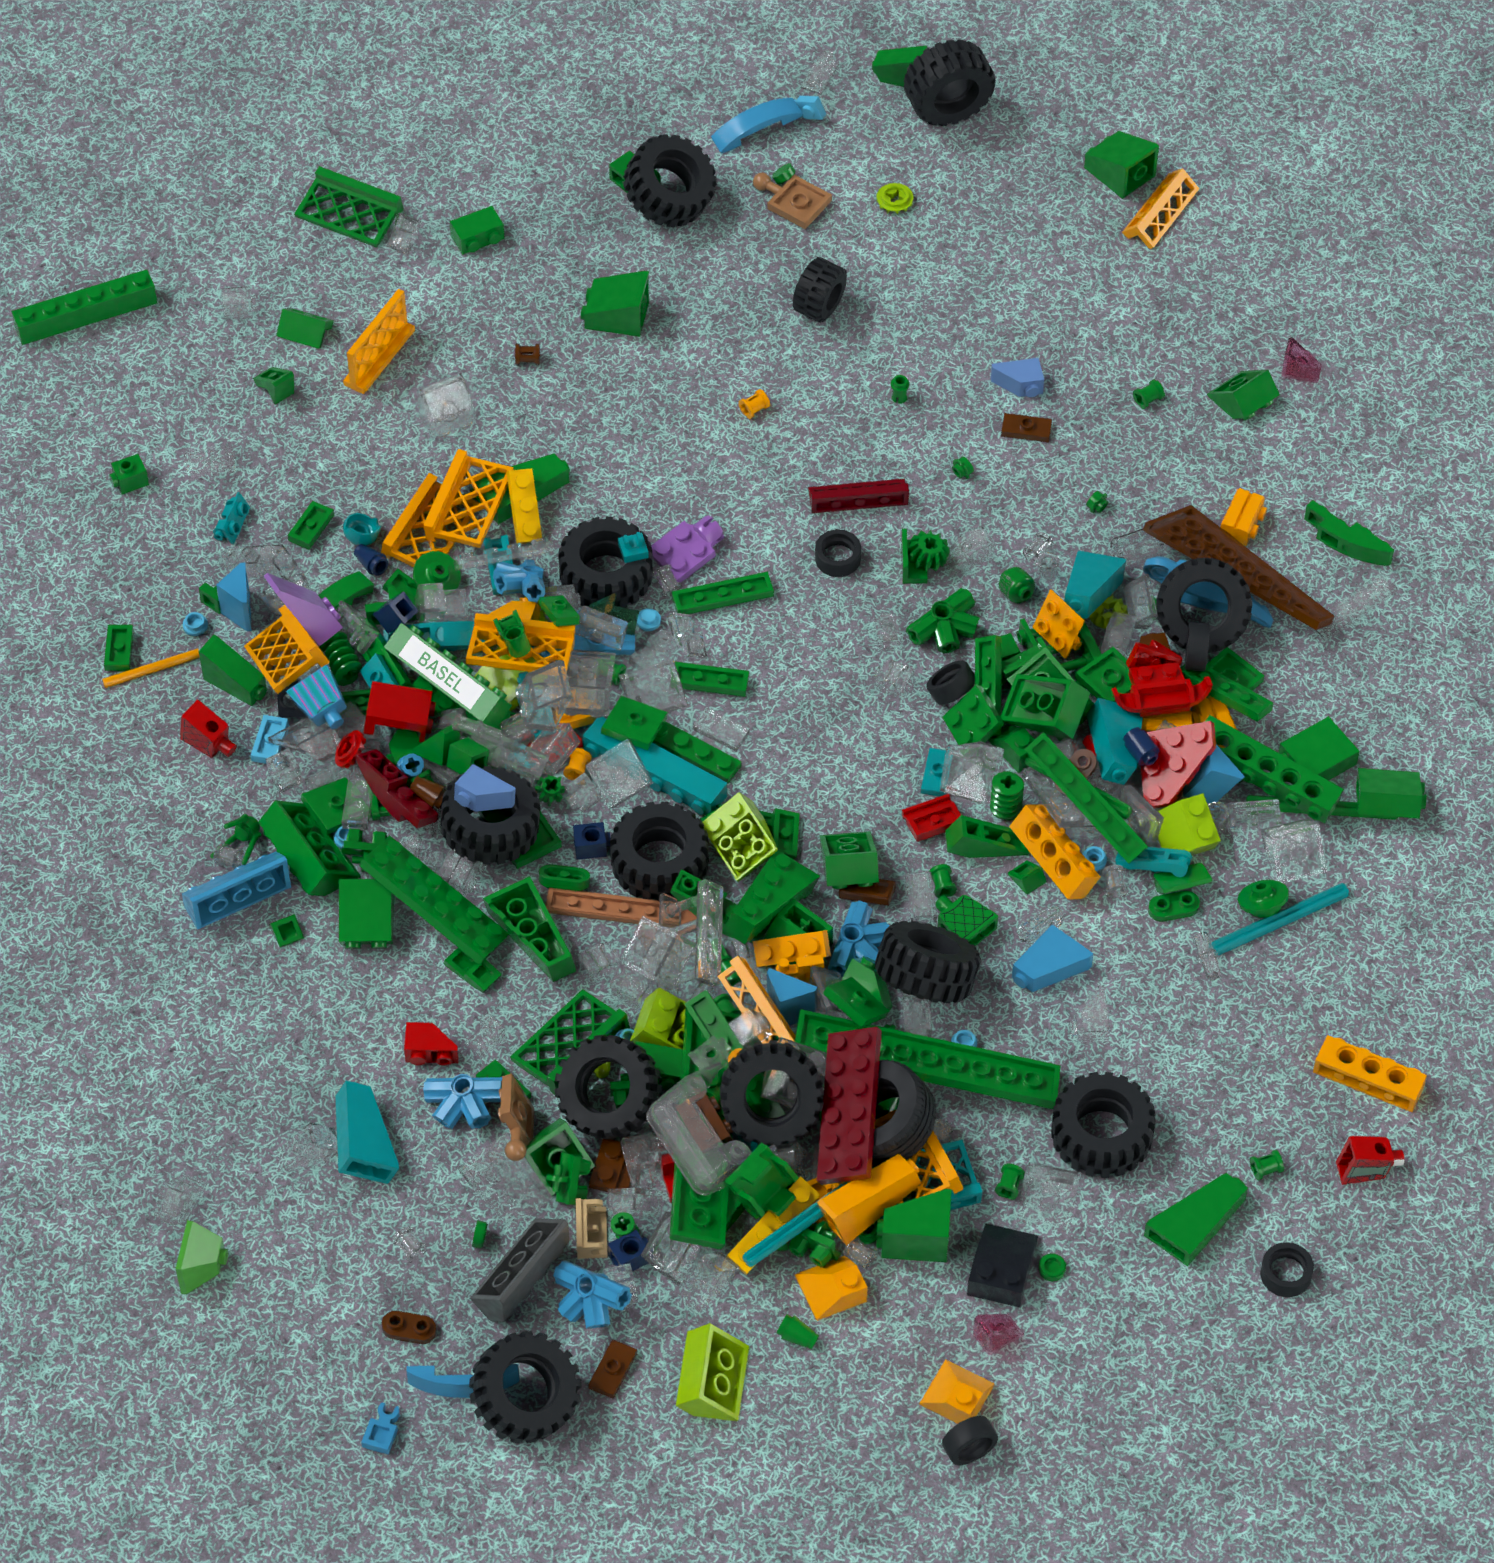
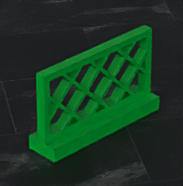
[294,166,404,248]
[510,989,630,1095]

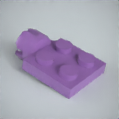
[651,515,724,584]

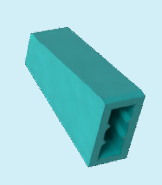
[1064,550,1127,619]
[1086,698,1143,785]
[335,1080,399,1184]

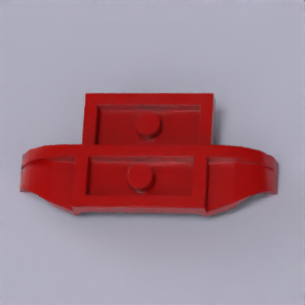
[1111,662,1213,717]

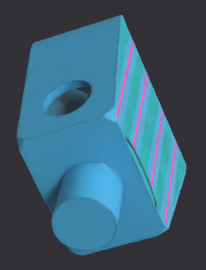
[286,665,347,730]

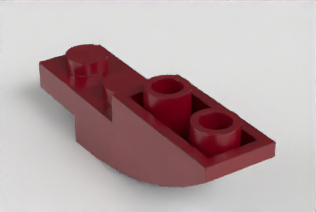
[356,749,439,829]

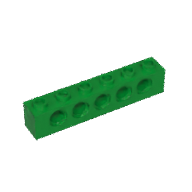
[1205,715,1344,824]

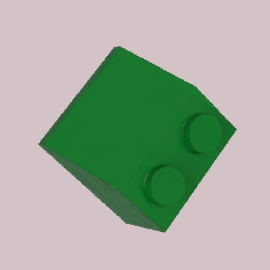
[1207,369,1280,420]

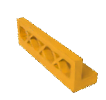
[1122,168,1199,249]
[718,956,795,1047]

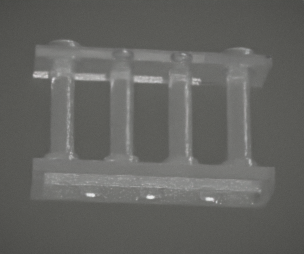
[656,879,723,997]

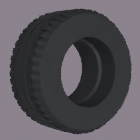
[872,1060,936,1167]

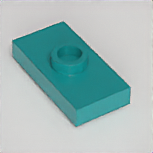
[360,653,399,689]
[921,748,955,797]

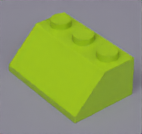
[675,1323,749,1421]

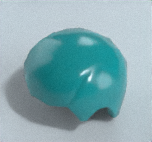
[343,512,381,546]

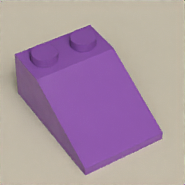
[264,573,343,646]

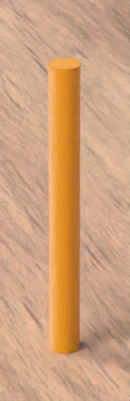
[102,648,200,688]

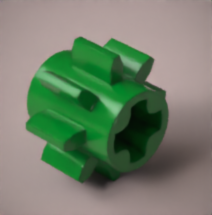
[534,773,566,807]

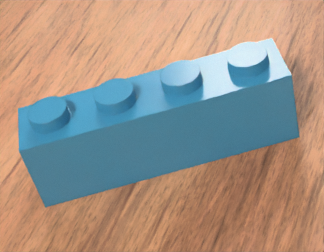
[182,851,291,930]

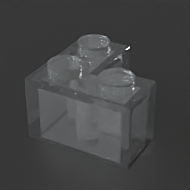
[415,583,469,624]

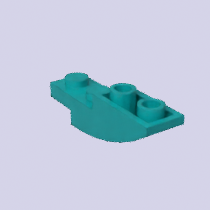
[383,621,486,652]

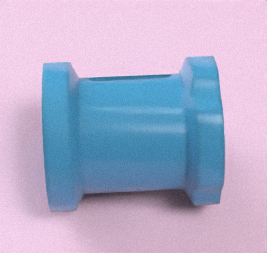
[397,753,424,778]

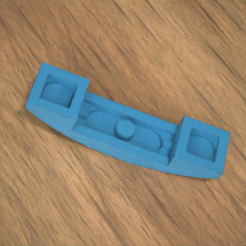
[711,98,803,154]
[407,1364,519,1398]

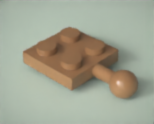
[753,172,832,229]
[498,1074,535,1161]

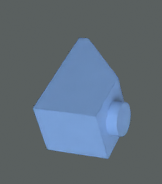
[991,358,1044,397]
[454,764,516,812]

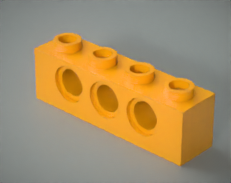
[1009,804,1101,900]
[1313,1035,1427,1112]

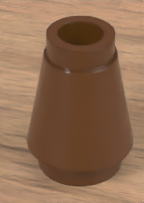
[410,776,446,809]

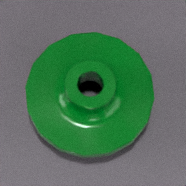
[413,551,461,598]
[1238,880,1289,918]

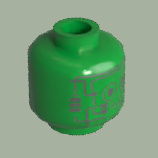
[999,567,1035,604]

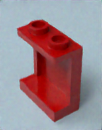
[363,681,436,742]

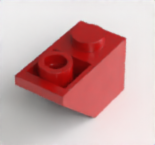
[404,1022,459,1066]

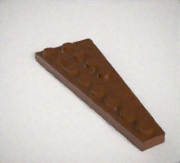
[1143,505,1335,630]

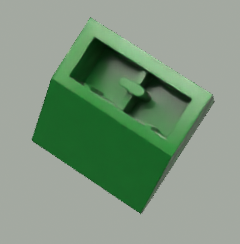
[763,899,833,965]

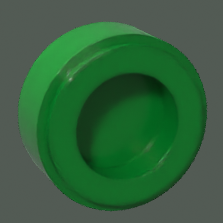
[772,163,795,184]
[472,1220,488,1249]
[1038,1253,1066,1281]

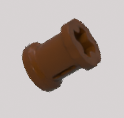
[515,343,540,365]

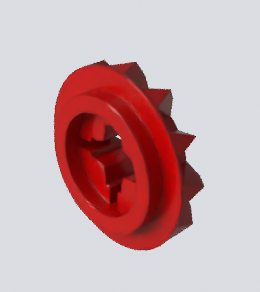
[335,730,366,769]

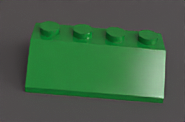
[258,800,361,896]

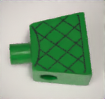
[934,895,998,946]

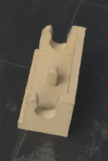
[576,1198,608,1259]

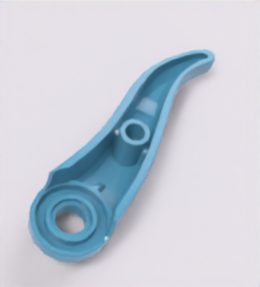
[1143,556,1273,628]

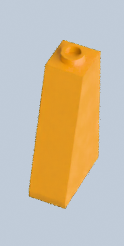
[817,1154,922,1245]

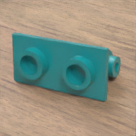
[213,492,250,545]

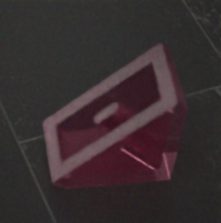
[1281,337,1322,383]
[973,1314,1024,1356]

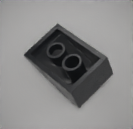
[967,1223,1039,1308]

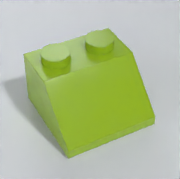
[1150,793,1221,855]

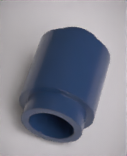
[1123,727,1160,766]

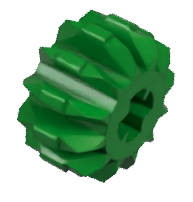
[908,530,950,572]

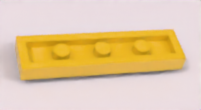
[726,1176,820,1275]

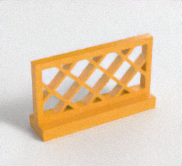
[343,289,415,394]
[423,449,514,548]
[381,473,480,572]
[244,604,330,694]
[466,613,576,676]
[875,1109,964,1204]

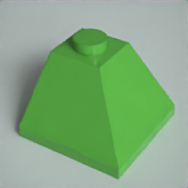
[176,1220,228,1295]

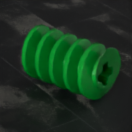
[317,631,362,686]
[990,771,1024,821]

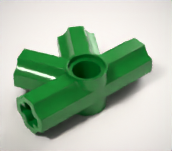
[906,588,980,654]

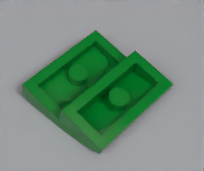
[760,808,800,859]

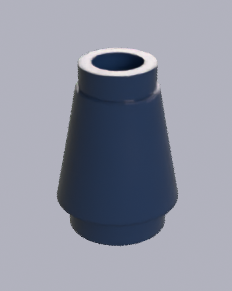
[354,544,389,576]

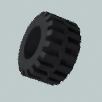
[793,257,847,323]

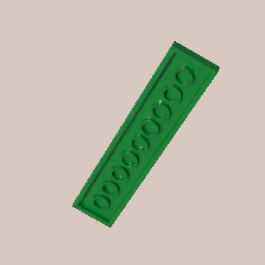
[669,1008,739,1250]
[793,1009,1061,1109]

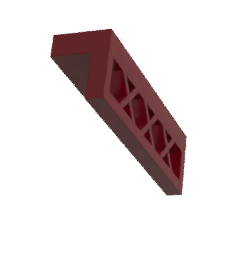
[808,478,909,513]

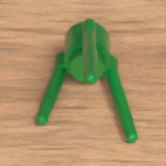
[210,814,262,865]

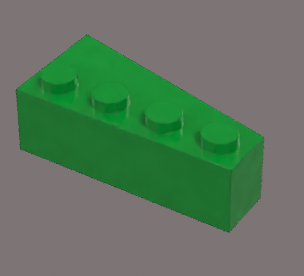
[723,850,820,945]
[483,876,576,982]

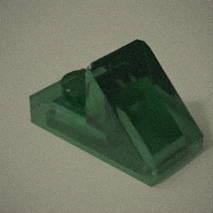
[585,594,639,635]

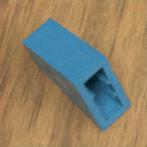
[1012,924,1094,992]

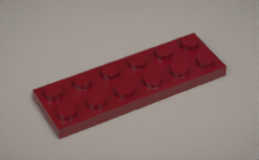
[817,1027,882,1185]

